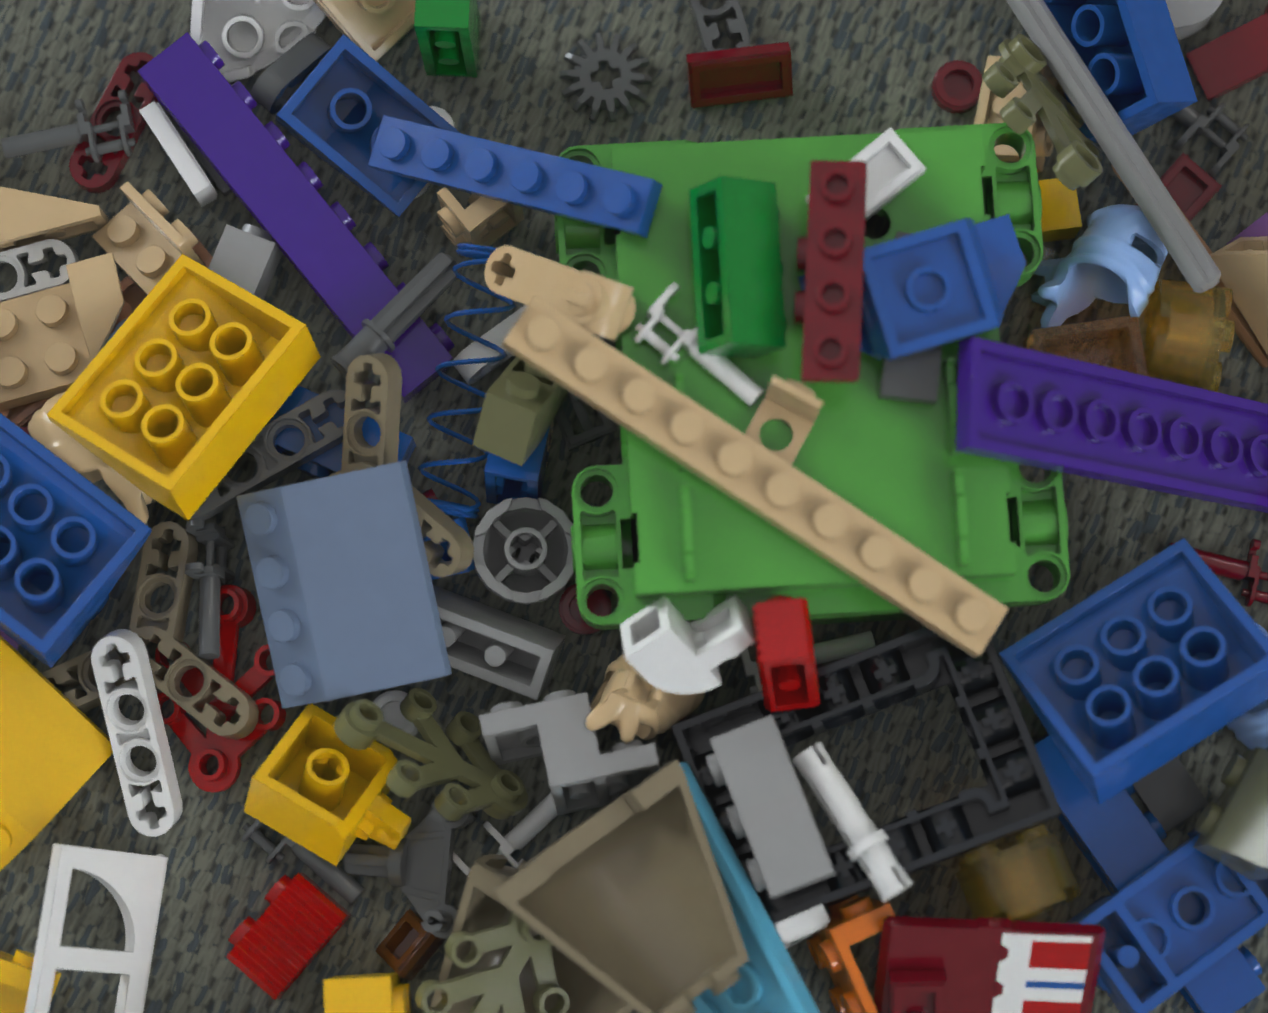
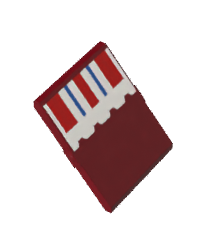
[873,916,1106,1013]

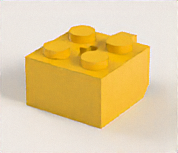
[243,703,411,866]

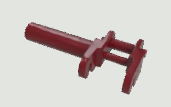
[1168,539,1268,607]

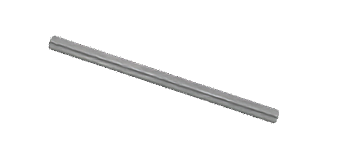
[1006,0,1221,293]

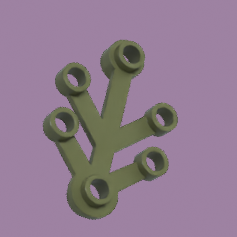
[982,34,1103,191]
[334,688,528,821]
[415,911,570,1013]

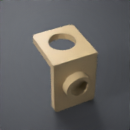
[745,376,824,465]

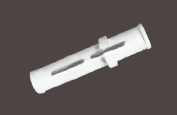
[792,742,914,903]

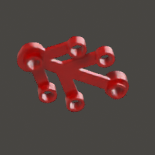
[155,584,286,793]

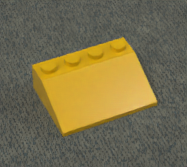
[46,254,321,521]
[0,635,113,871]

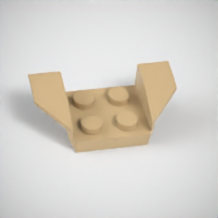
[0,252,125,411]

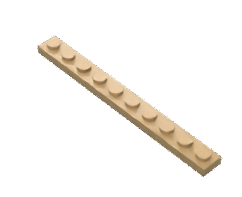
[502,296,1009,658]

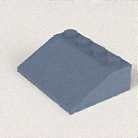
[236,460,452,708]

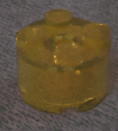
[1138,279,1235,392]
[956,824,1082,921]

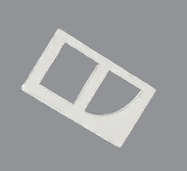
[25,843,169,1013]

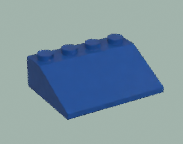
[0,413,152,668]
[999,538,1268,805]

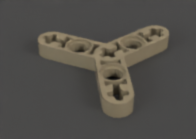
[327,353,474,578]
[42,521,259,740]

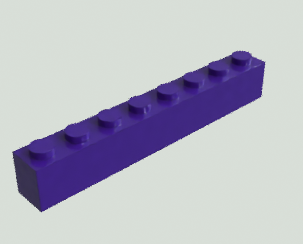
[138,32,455,403]

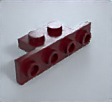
[794,161,867,383]

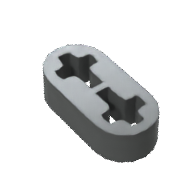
[251,32,332,114]

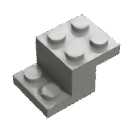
[479,690,660,816]

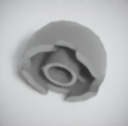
[473,497,574,605]

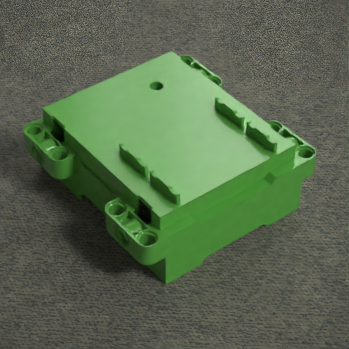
[554,123,1070,630]

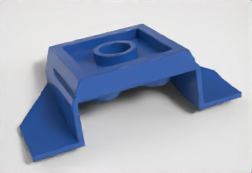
[798,214,1026,361]

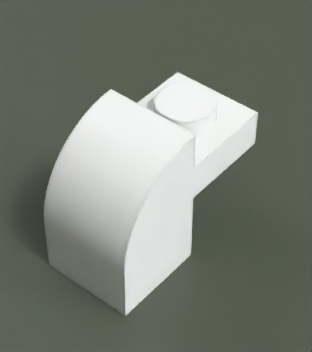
[620,595,755,694]

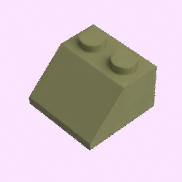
[1194,747,1268,881]

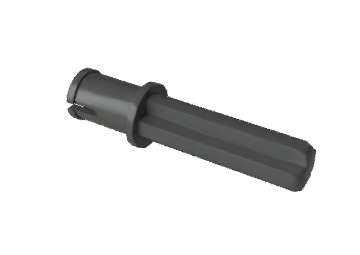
[330,252,462,378]

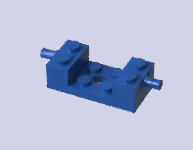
[1066,828,1268,1013]

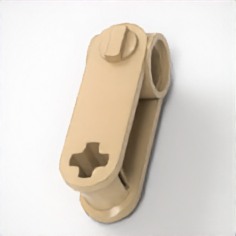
[484,245,636,341]

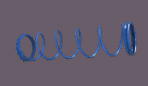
[418,243,516,518]

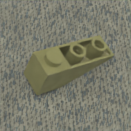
[472,357,568,466]

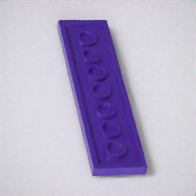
[956,337,1268,513]

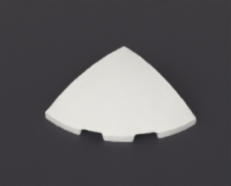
[190,0,326,82]

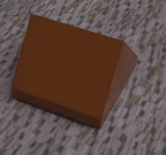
[375,909,446,981]

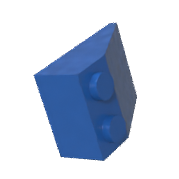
[275,34,460,218]

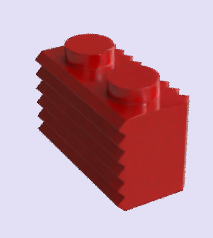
[752,595,820,712]
[226,873,352,1000]

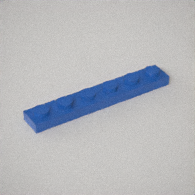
[368,115,663,238]

